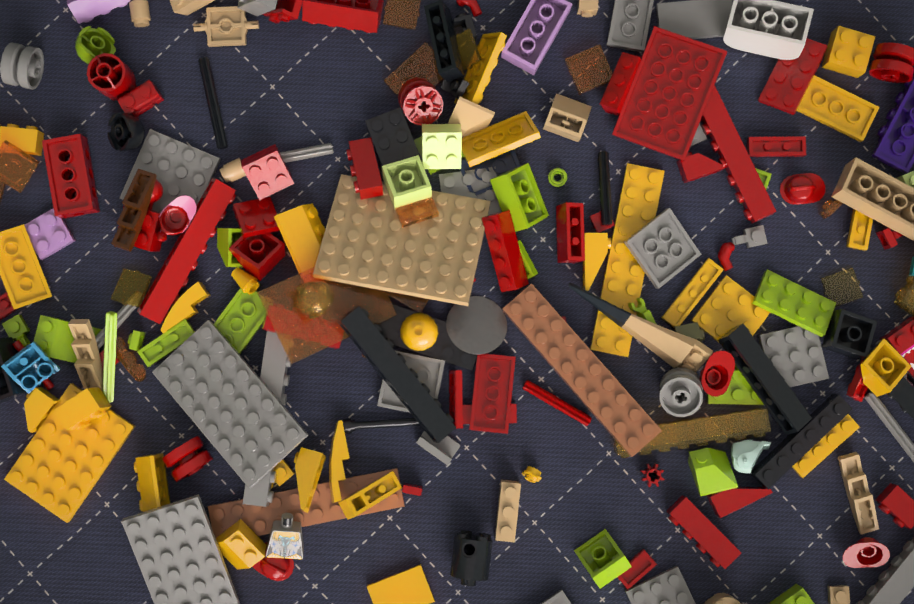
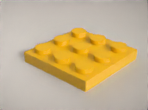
[691,275,771,341]

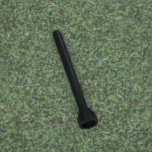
[343,418,420,434]

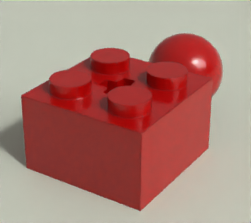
[118,180,163,252]

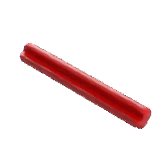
[523,380,592,426]

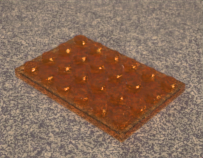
[257,267,397,364]

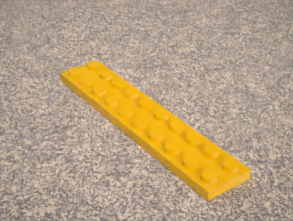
[590,163,665,357]

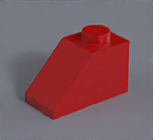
[677,152,724,183]

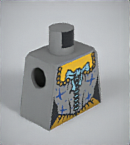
[266,513,304,559]

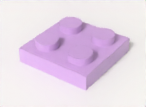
[24,208,76,260]

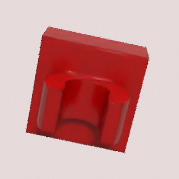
[876,228,903,250]

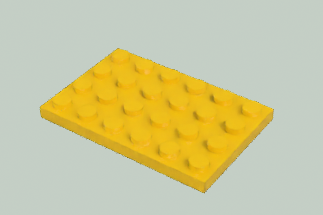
[4,383,135,523]

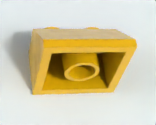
[860,338,912,397]
[216,519,267,570]

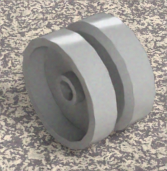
[0,42,44,90]
[659,367,703,417]

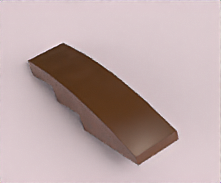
[111,169,157,252]

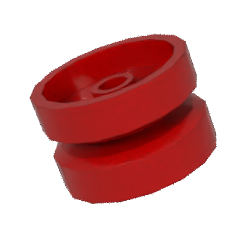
[869,42,914,83]
[162,436,213,482]

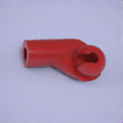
[456,0,482,17]

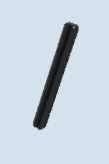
[198,57,228,149]

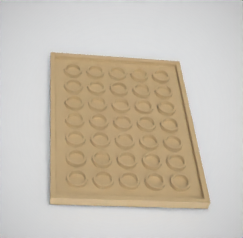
[313,174,491,306]

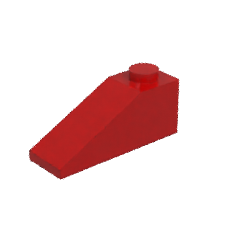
[706,487,773,518]

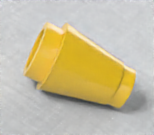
[231,267,260,295]

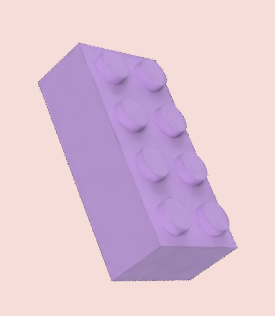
[501,0,572,76]

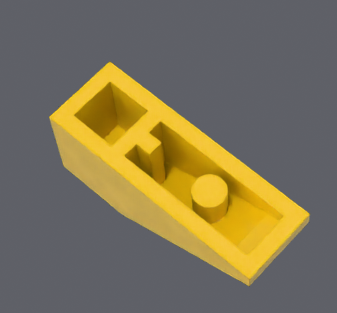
[583,233,611,291]
[294,447,326,513]
[338,471,402,520]

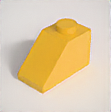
[24,387,59,433]

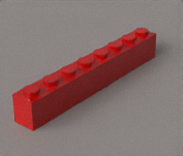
[701,85,776,223]
[137,178,236,324]

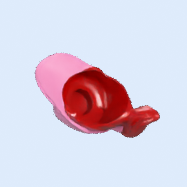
[156,195,197,242]

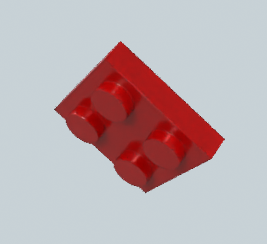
[233,197,280,238]

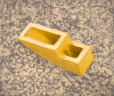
[161,282,210,333]

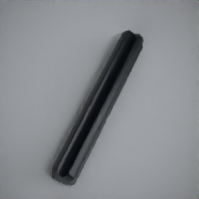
[598,151,612,225]

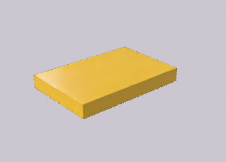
[367,564,435,604]

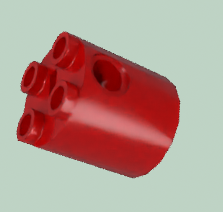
[87,53,136,101]

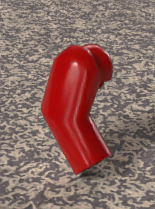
[718,242,735,271]

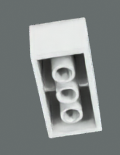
[723,0,814,60]

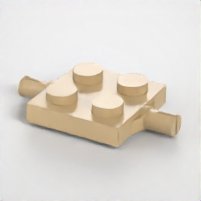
[193,6,259,47]

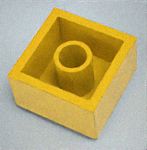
[821,26,876,78]
[54,387,112,431]

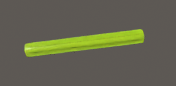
[102,311,118,403]

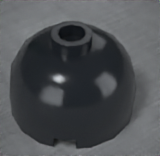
[108,113,145,151]

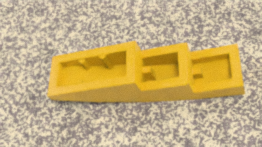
[329,420,350,503]

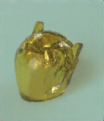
[295,281,334,319]

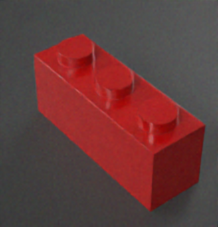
[600,52,641,116]
[346,137,383,200]
[556,202,585,263]

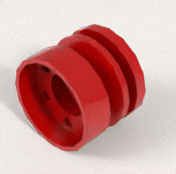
[398,77,443,125]

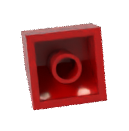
[229,233,285,281]

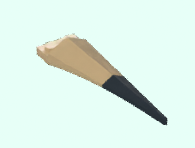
[568,283,713,373]

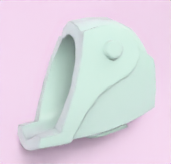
[731,440,771,473]

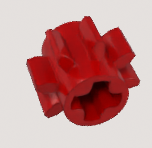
[640,463,665,487]

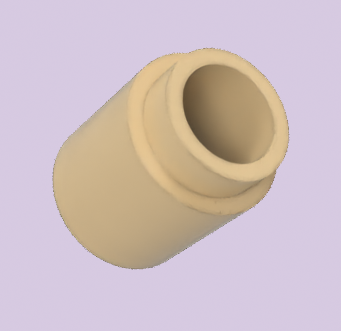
[129,0,151,27]
[219,157,246,183]

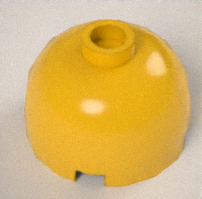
[400,313,438,351]

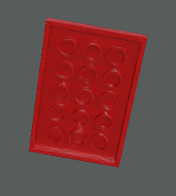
[612,26,728,161]

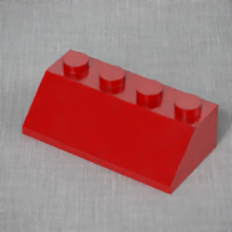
[302,0,384,33]

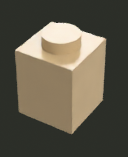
[577,0,598,18]

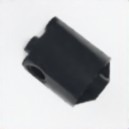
[450,530,493,586]

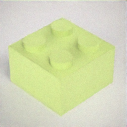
[422,124,462,169]
[382,155,432,210]

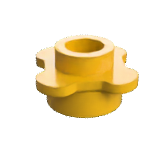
[522,466,542,483]

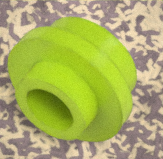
[548,168,567,187]

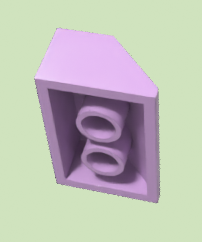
[67,0,131,24]

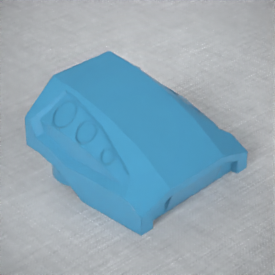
[1,341,61,394]

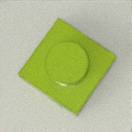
[128,330,146,351]

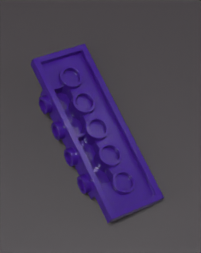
[872,74,914,174]

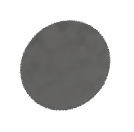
[446,296,507,355]

